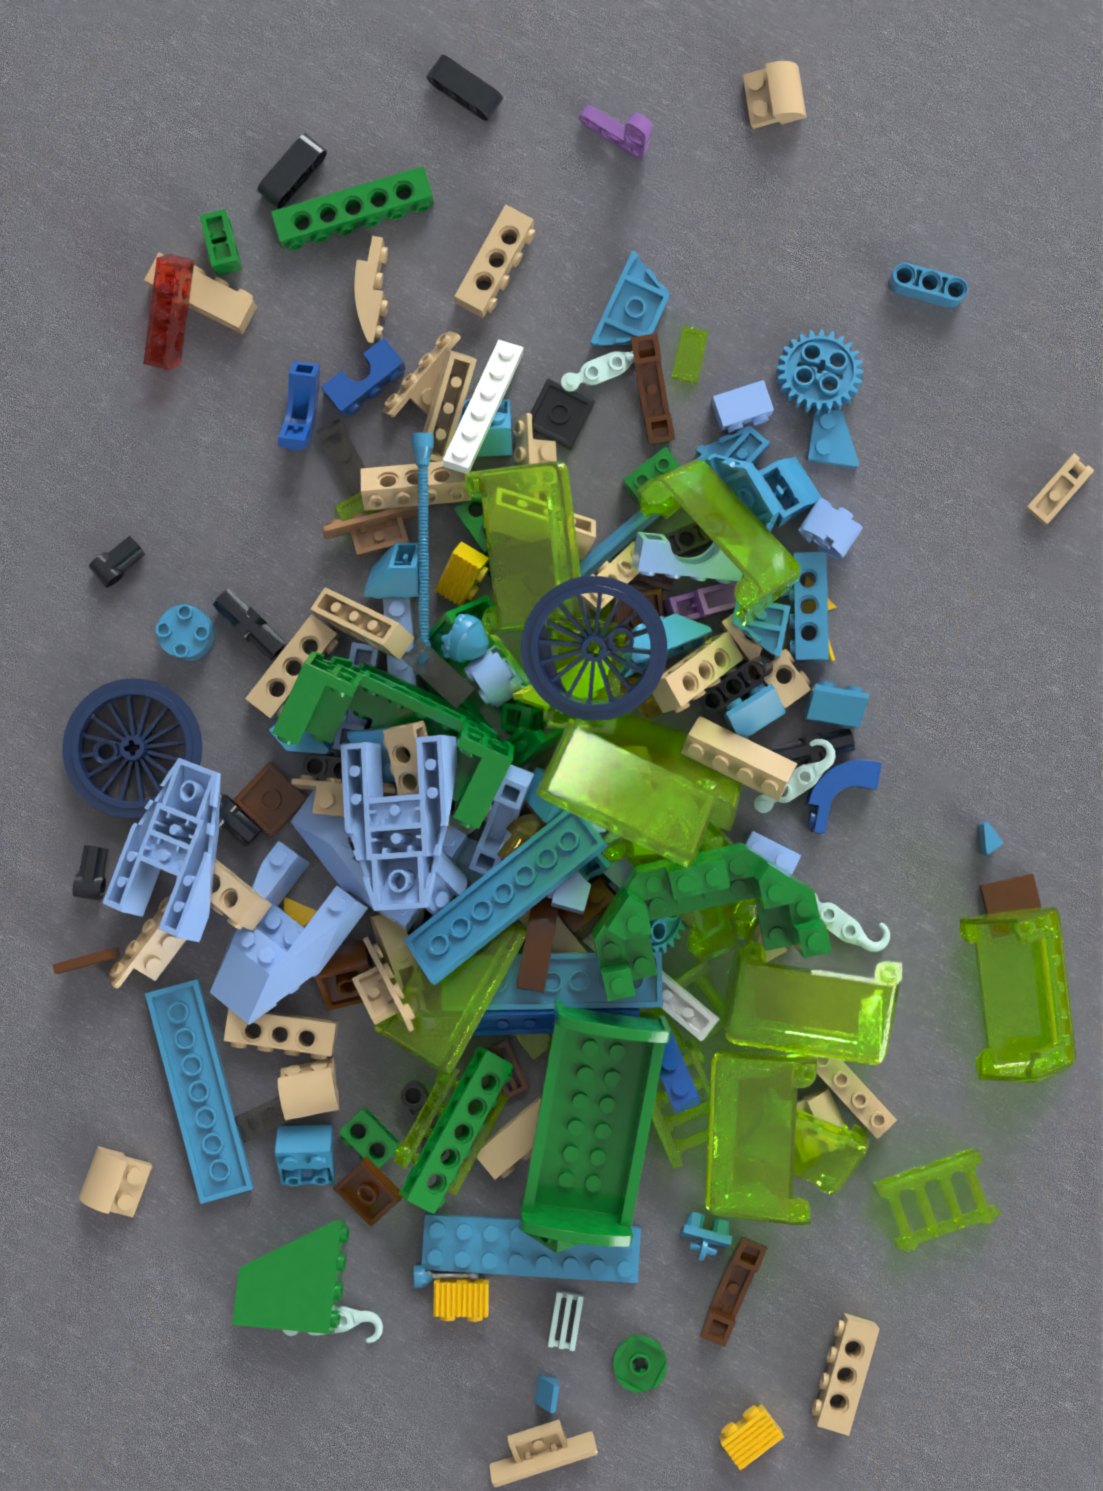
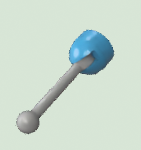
[414,1265,479,1288]

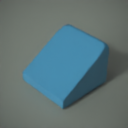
[978,822,1003,855]
[535,1376,559,1413]

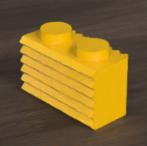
[435,541,489,607]
[433,1278,489,1322]
[719,1404,784,1470]

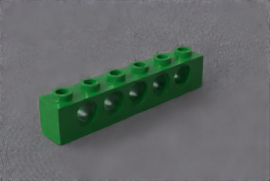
[271,166,434,250]
[398,1046,514,1214]

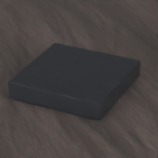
[530,378,595,450]

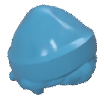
[441,614,489,663]

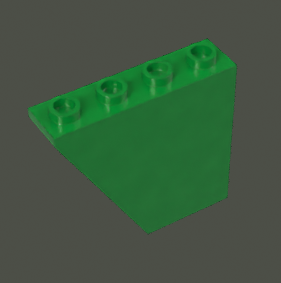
[232,1220,350,1334]

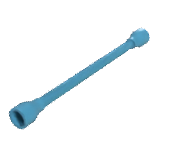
[412,433,435,674]

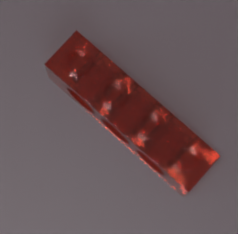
[143,253,195,371]

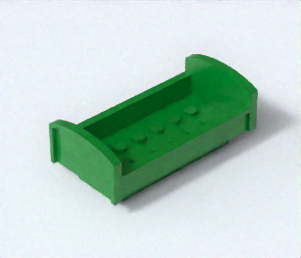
[518,1000,671,1247]

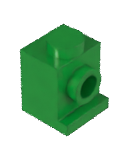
[500,701,545,732]

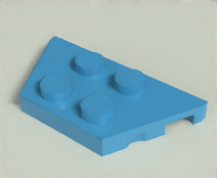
[590,250,670,346]
[705,454,780,547]

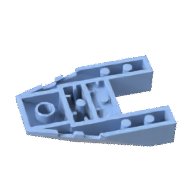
[341,735,458,911]
[103,758,221,942]
[291,780,469,932]
[210,841,368,1025]

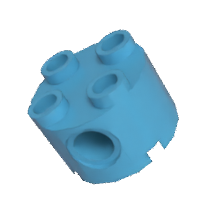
[155,604,216,661]

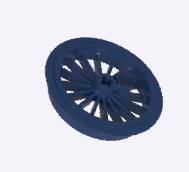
[521,576,667,721]
[63,678,202,818]

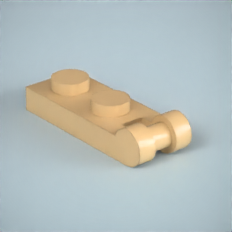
[1025,453,1094,526]

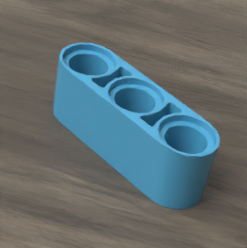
[888,263,968,308]

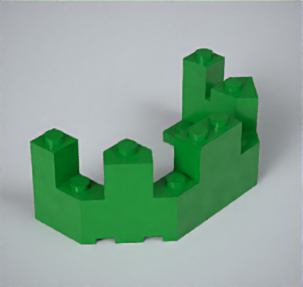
[272,651,515,829]
[592,843,832,1002]

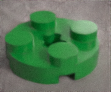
[613,1334,667,1393]

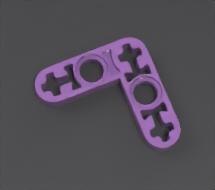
[579,105,653,159]

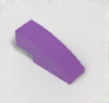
[663,578,750,621]

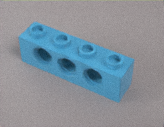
[789,552,829,662]

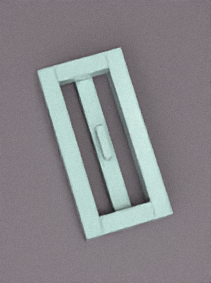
[548,1290,584,1351]

